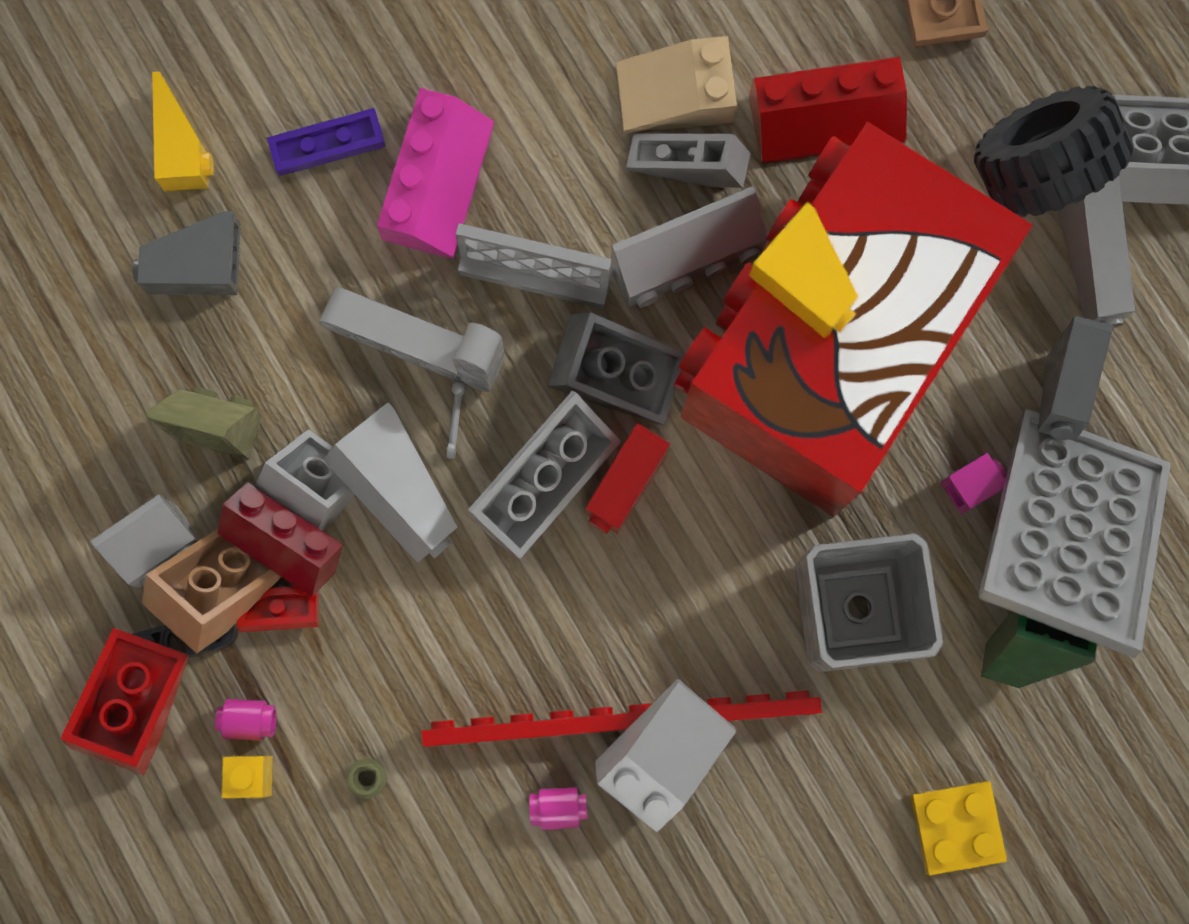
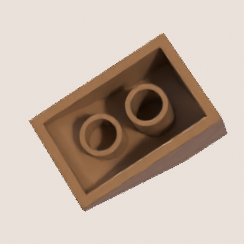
[142,529,281,653]

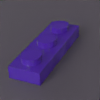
[267,108,386,177]

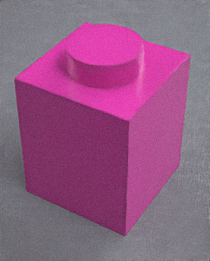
[940,453,1006,515]

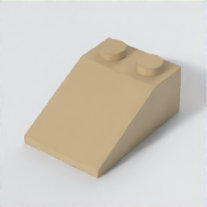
[616,36,737,134]

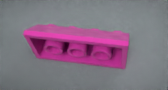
[377,88,494,259]

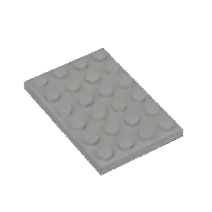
[978,409,1171,658]

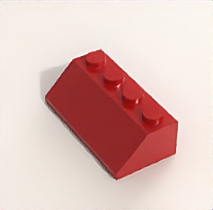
[749,57,907,164]

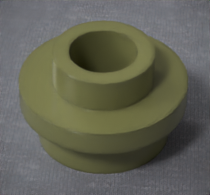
[346,758,387,799]

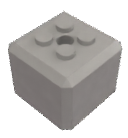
[794,533,943,672]

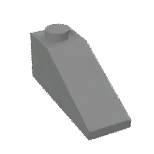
[626,134,751,188]

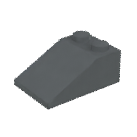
[547,312,686,425]

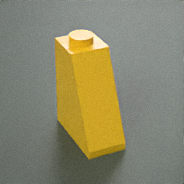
[749,203,859,338]

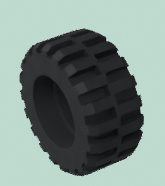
[974,86,1134,217]

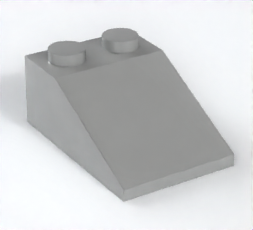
[595,679,736,832]

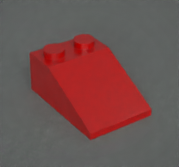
[60,627,189,776]

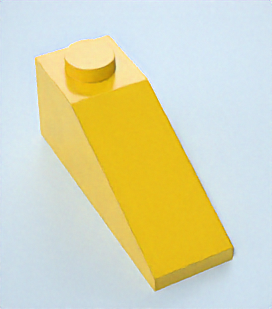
[152,72,214,192]

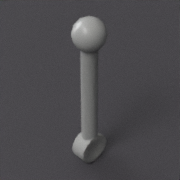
[447,381,466,459]

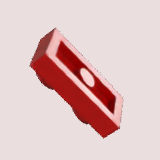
[237,586,319,633]

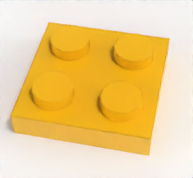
[910,781,1007,876]

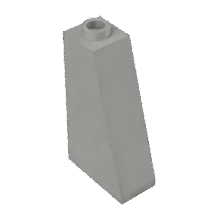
[1059,176,1135,328]
[323,402,457,563]

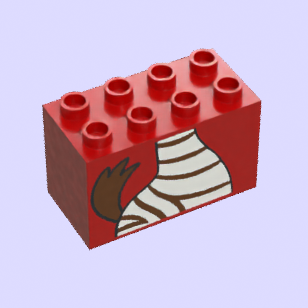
[673,122,1033,517]

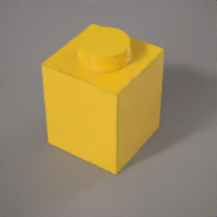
[222,756,273,798]

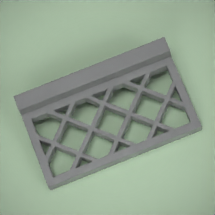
[456,223,613,309]

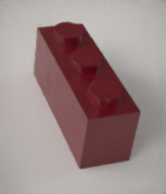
[217,482,343,597]

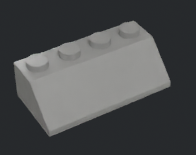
[611,186,767,308]
[468,391,621,559]

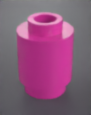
[215,699,277,741]
[529,787,587,830]

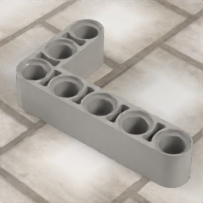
[319,287,505,392]

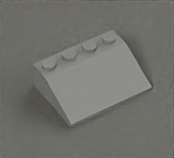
[1113,95,1189,205]

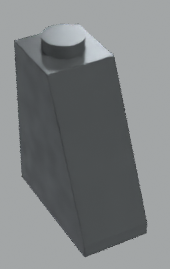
[133,211,241,295]
[1038,316,1113,441]

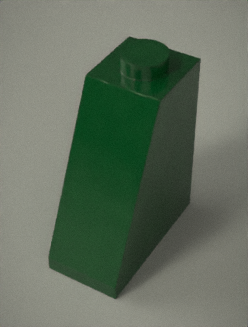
[981,611,1097,688]

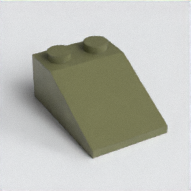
[146,387,262,459]

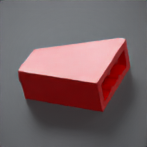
[585,423,671,534]

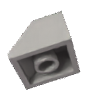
[255,429,354,531]
[91,495,201,588]

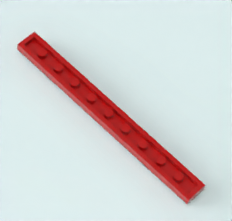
[421,690,822,747]

